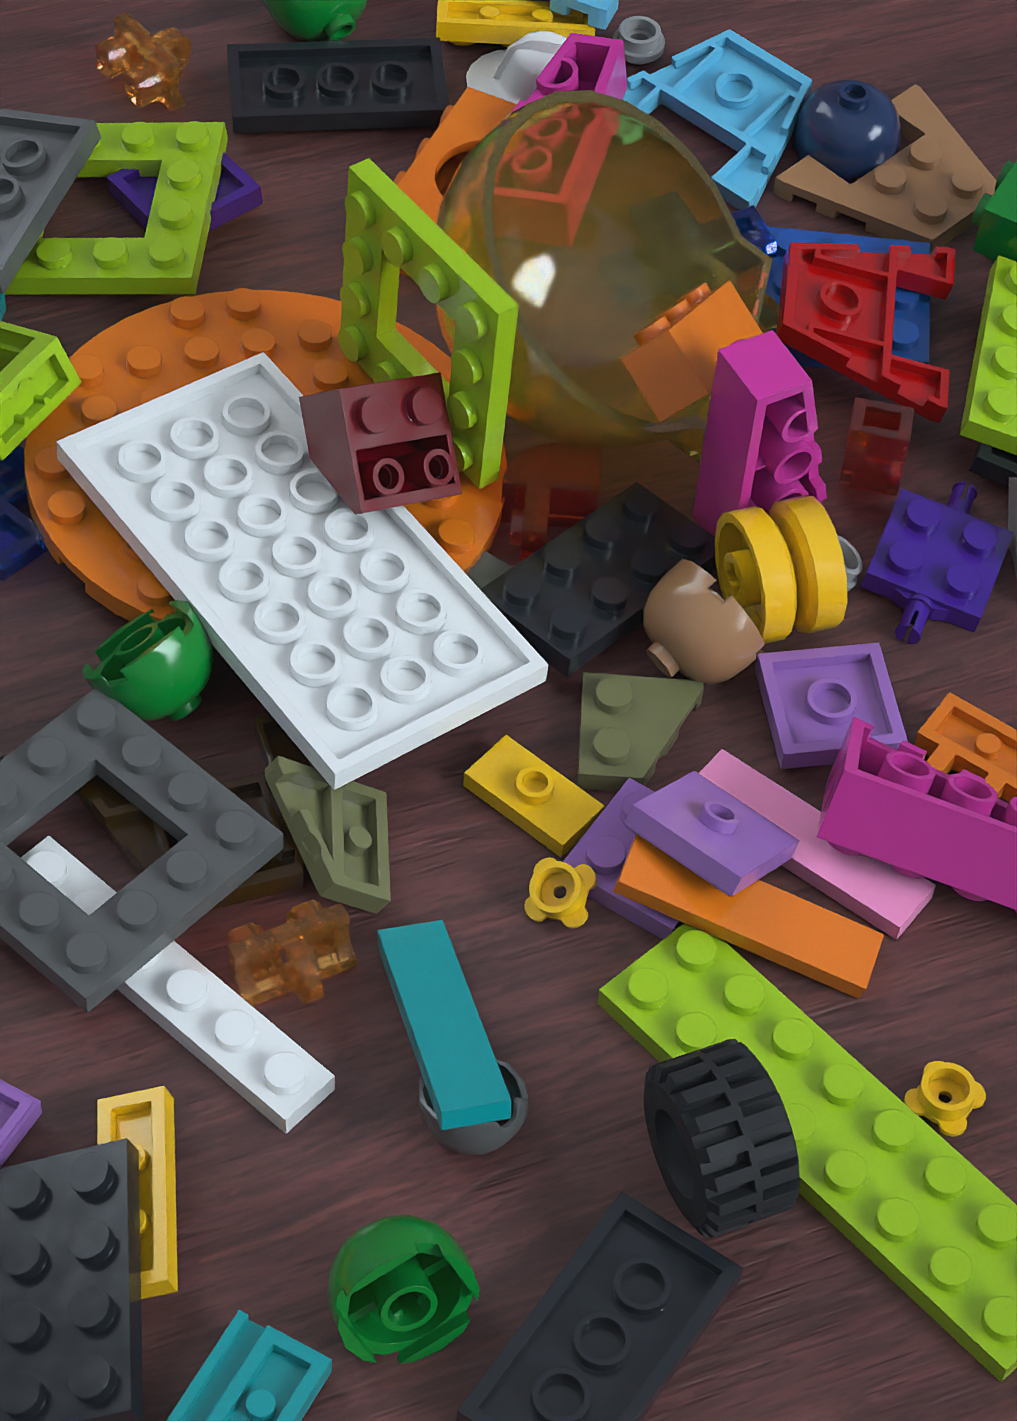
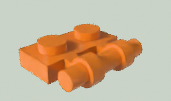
[914,692,1017,802]

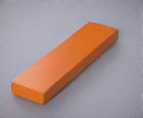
[613,833,884,999]

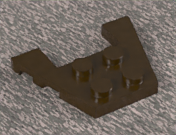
[75,714,311,910]

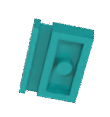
[166,1310,332,1421]

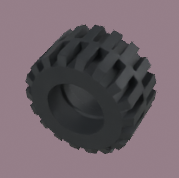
[643,1039,799,1238]

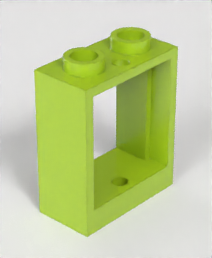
[0,321,82,461]

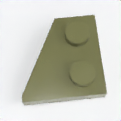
[577,672,704,792]
[265,756,391,914]

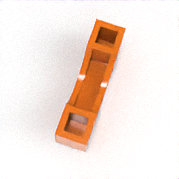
[394,87,517,276]

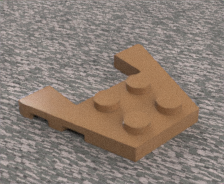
[773,84,996,254]

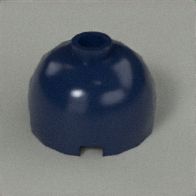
[791,80,901,184]

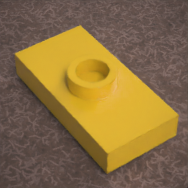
[463,735,605,858]

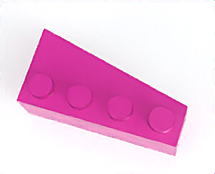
[692,330,830,536]

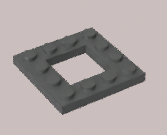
[0,687,284,1013]

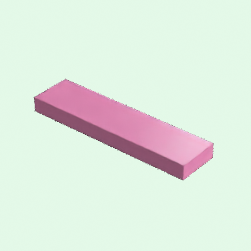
[699,749,936,940]

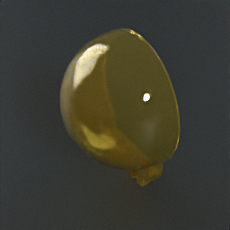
[433,90,779,463]

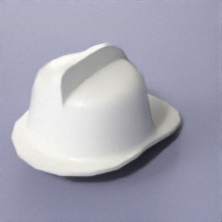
[466,31,567,104]

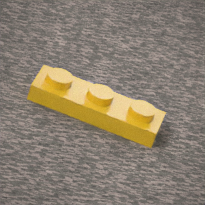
[436,0,595,48]
[97,1086,178,1299]

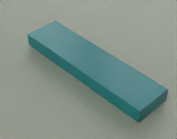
[377,920,511,1130]

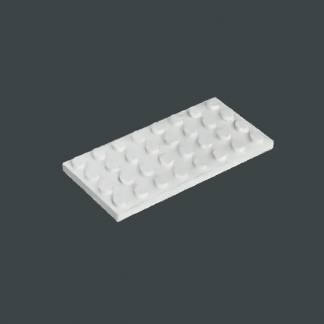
[56,352,548,790]

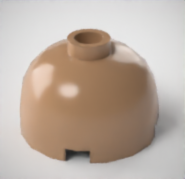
[643,559,765,685]

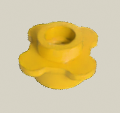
[524,857,597,929]
[904,1061,986,1137]

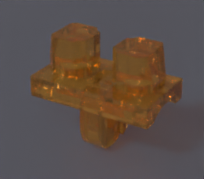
[95,12,191,112]
[227,899,357,1006]

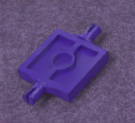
[861,481,1014,644]

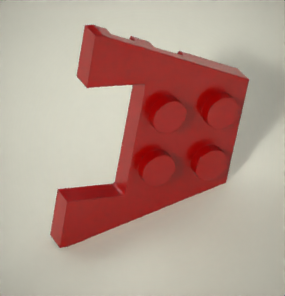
[776,242,956,423]

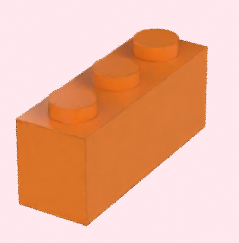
[621,280,763,422]

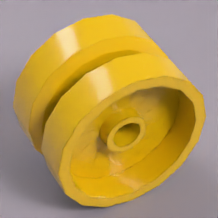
[715,495,847,644]

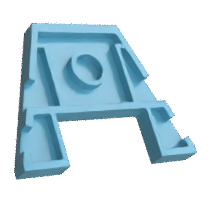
[612,29,812,216]

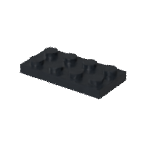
[227,38,449,133]
[480,482,716,677]
[0,1138,143,1421]
[456,1191,743,1421]

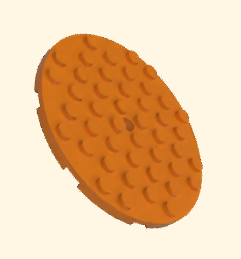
[24,288,507,621]

